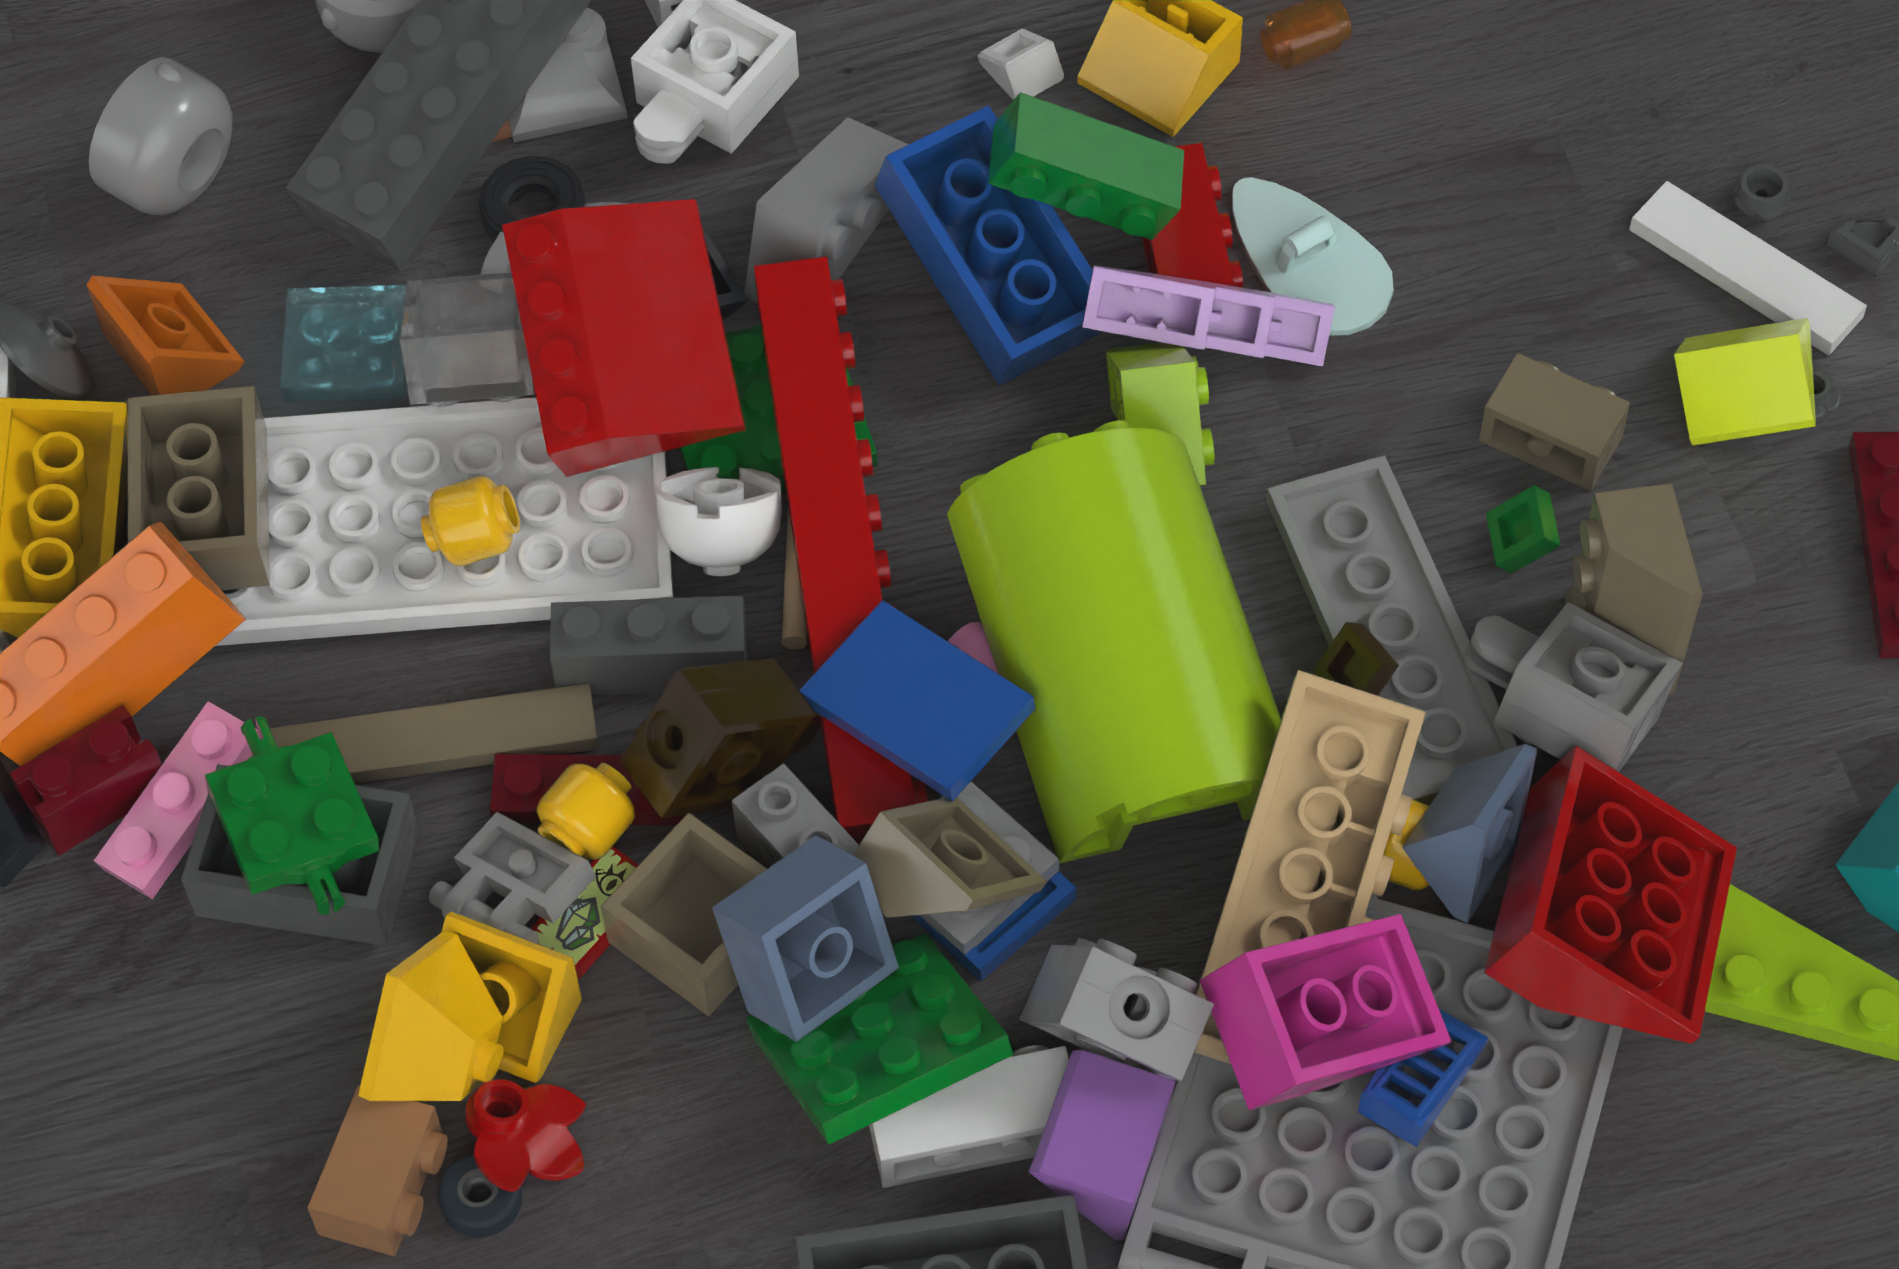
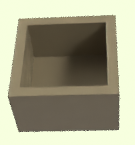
[601,813,767,1017]

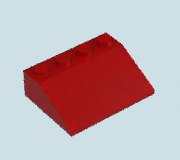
[502,199,746,477]
[1484,746,1737,1044]

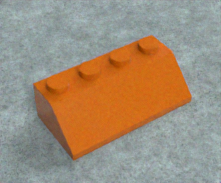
[0,521,246,766]

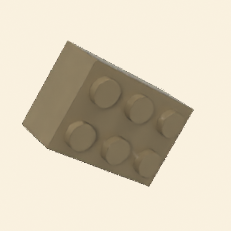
[128,386,270,590]

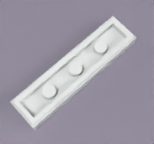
[1629,181,1867,356]

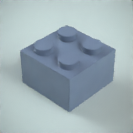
[712,835,899,1042]

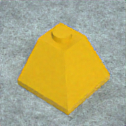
[358,930,504,1101]

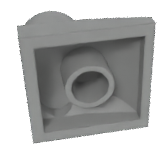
[508,8,628,143]

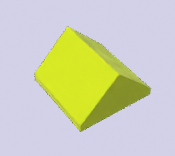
[1674,318,1816,446]

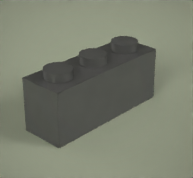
[550,596,748,696]

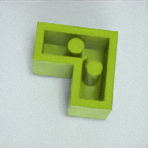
[1105,342,1215,485]

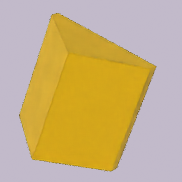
[442,912,582,1083]

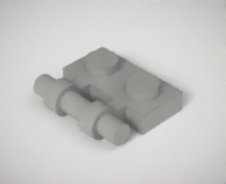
[429,812,596,944]

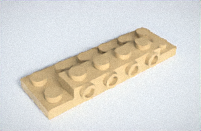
[1194,670,1426,1064]

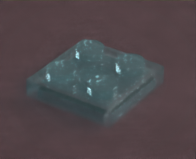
[280,285,411,402]

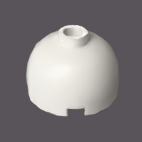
[656,467,782,576]

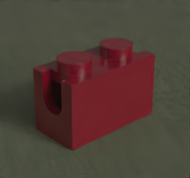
[10,705,162,856]

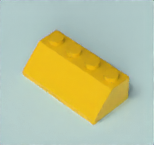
[0,397,128,638]

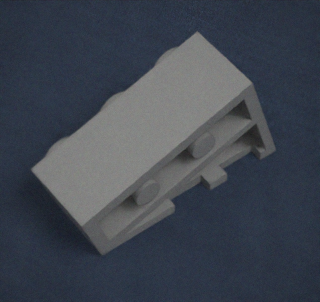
[744,117,909,303]

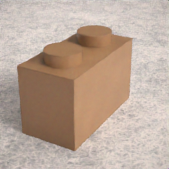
[308,1086,448,1257]

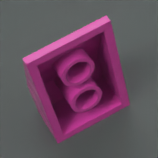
[1199,914,1452,1110]

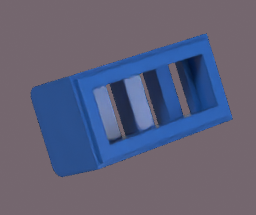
[1358,1009,1488,1148]

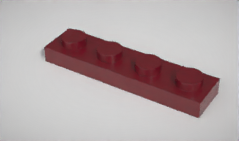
[1849,432,1899,658]

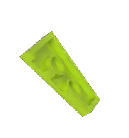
[1705,884,1899,1061]

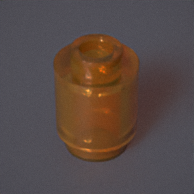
[1260,0,1352,70]

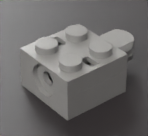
[1464,602,1683,772]
[1019,938,1214,1081]

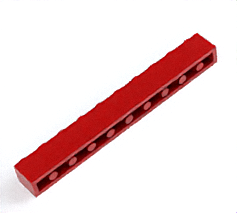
[754,256,928,845]

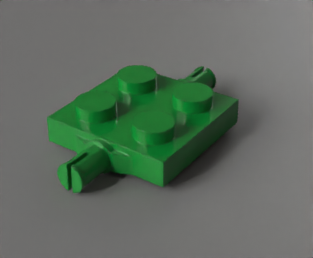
[205,716,379,915]

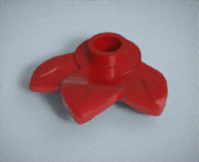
[465,1079,586,1192]

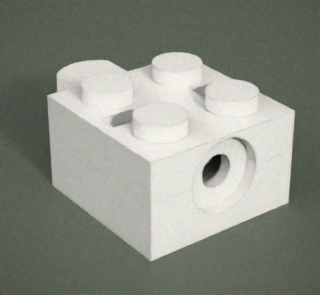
[631,0,799,164]

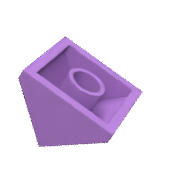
[1029,1050,1175,1240]

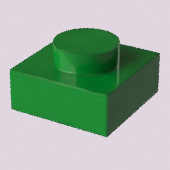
[1486,485,1561,574]

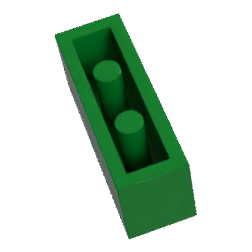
[988,92,1184,240]

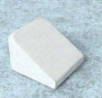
[977,29,1064,100]

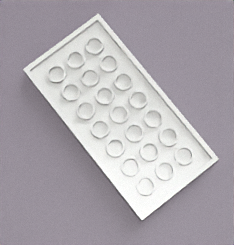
[216,397,674,646]

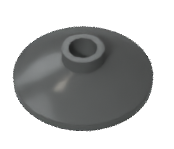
[0,303,93,399]

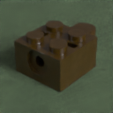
[620,658,821,818]

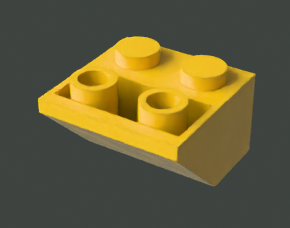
[1077,0,1243,137]

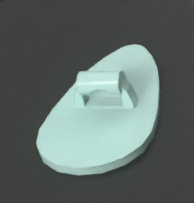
[1232,177,1394,336]

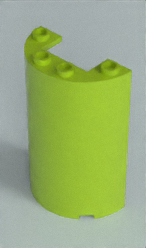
[947,420,1281,864]

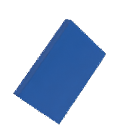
[799,600,1036,802]

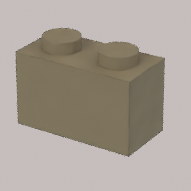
[1479,353,1631,491]

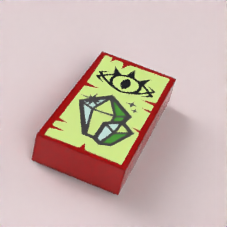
[530,847,639,980]

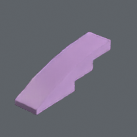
[1082,265,1335,366]

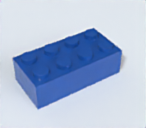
[874,105,1102,386]

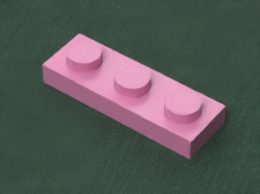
[94,701,260,900]

